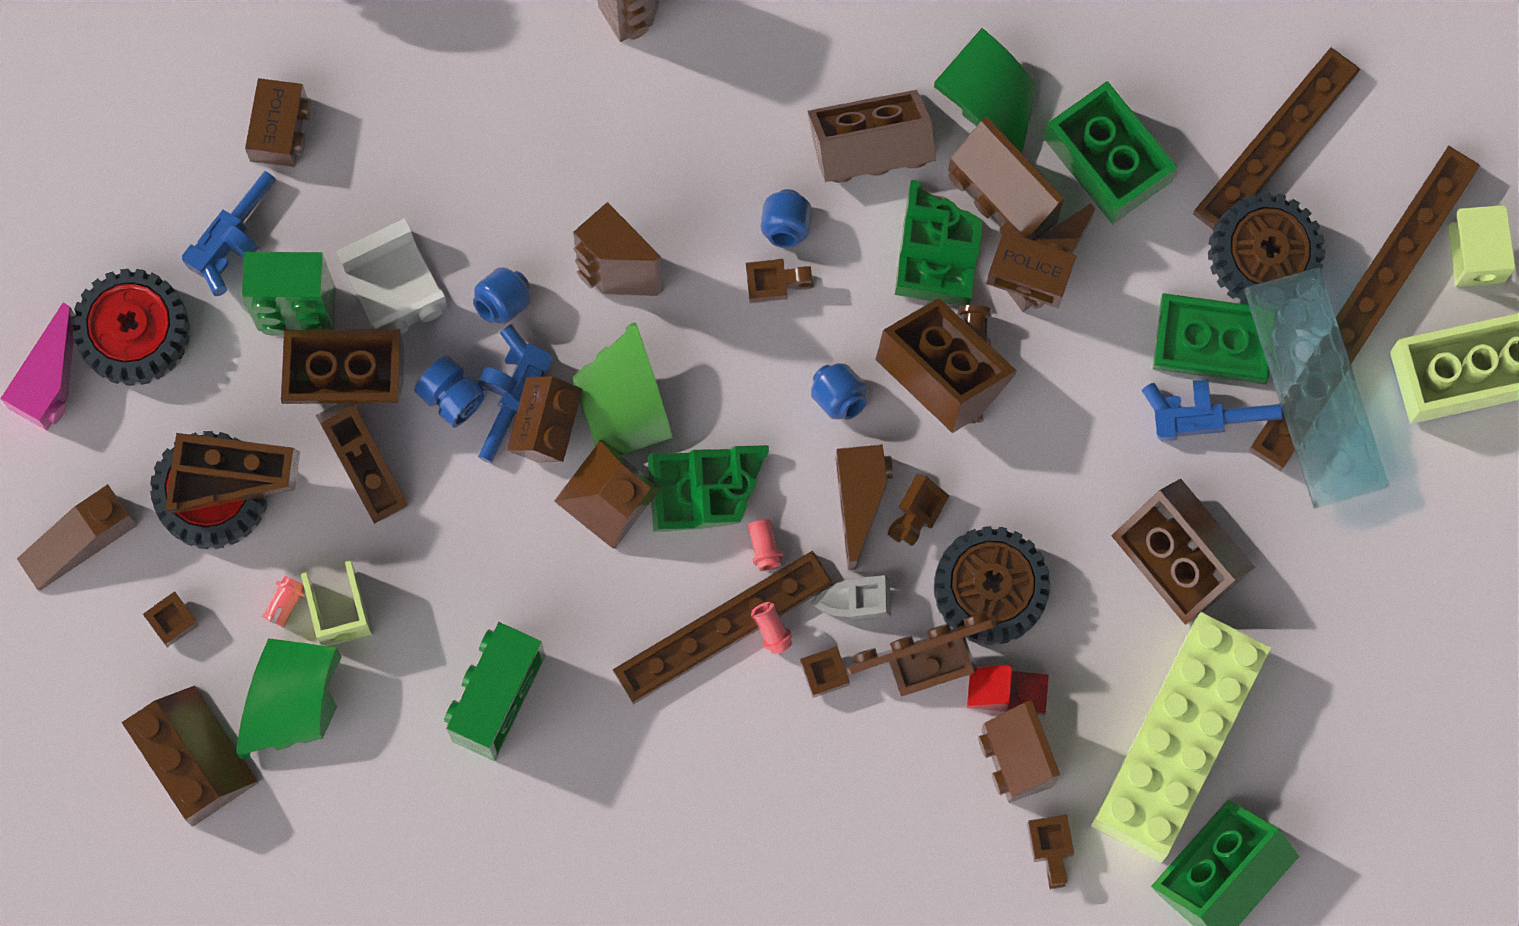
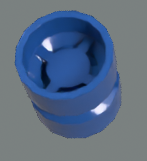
[414,355,487,428]

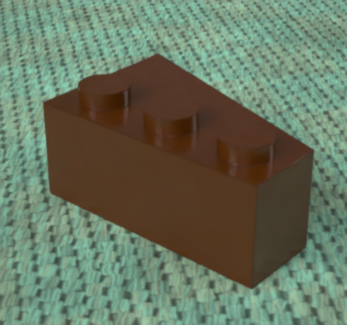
[165,433,300,514]

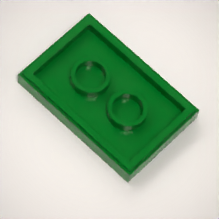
[1153,293,1276,384]

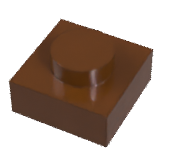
[143,591,199,648]
[800,646,850,698]

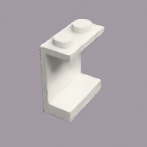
[336,218,448,335]

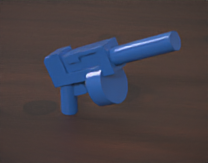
[182,171,276,296]
[478,324,553,463]
[1142,379,1282,442]

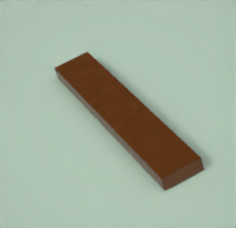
[1193,47,1360,230]
[613,550,833,705]

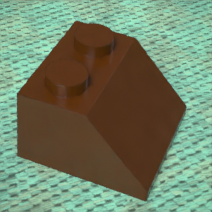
[978,700,1060,803]

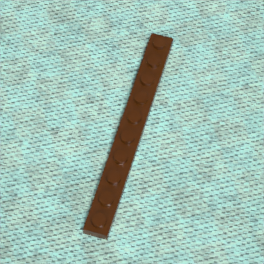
[1249,145,1481,472]

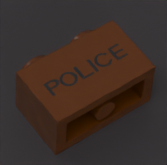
[245,78,312,167]
[986,231,1077,309]
[507,376,583,463]

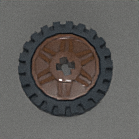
[1208,193,1325,308]
[934,526,1050,645]

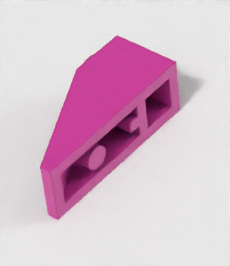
[0,302,76,431]

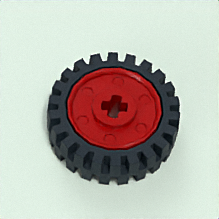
[72,268,190,386]
[150,431,269,549]

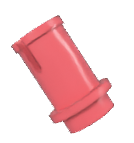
[747,519,783,572]
[262,575,305,628]
[751,602,792,654]

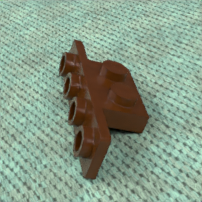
[846,611,1000,697]

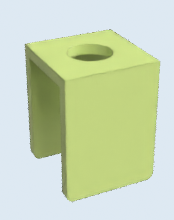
[1448,205,1515,287]
[301,560,372,646]

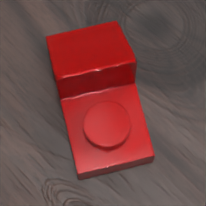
[967,665,1049,716]

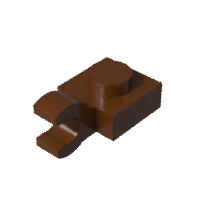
[746,259,813,303]
[887,474,950,546]
[1027,815,1074,889]

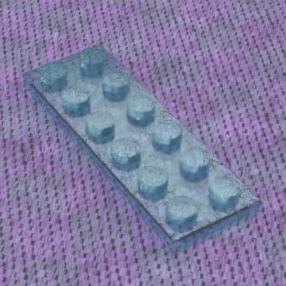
[1244,268,1390,509]

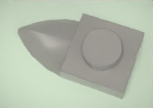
[812,575,891,621]

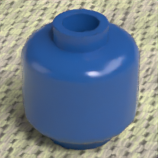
[760,189,812,248]
[473,267,530,324]
[811,363,867,420]

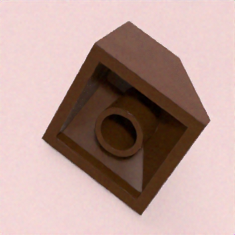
[554,440,661,549]

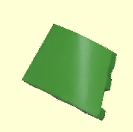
[572,322,673,455]

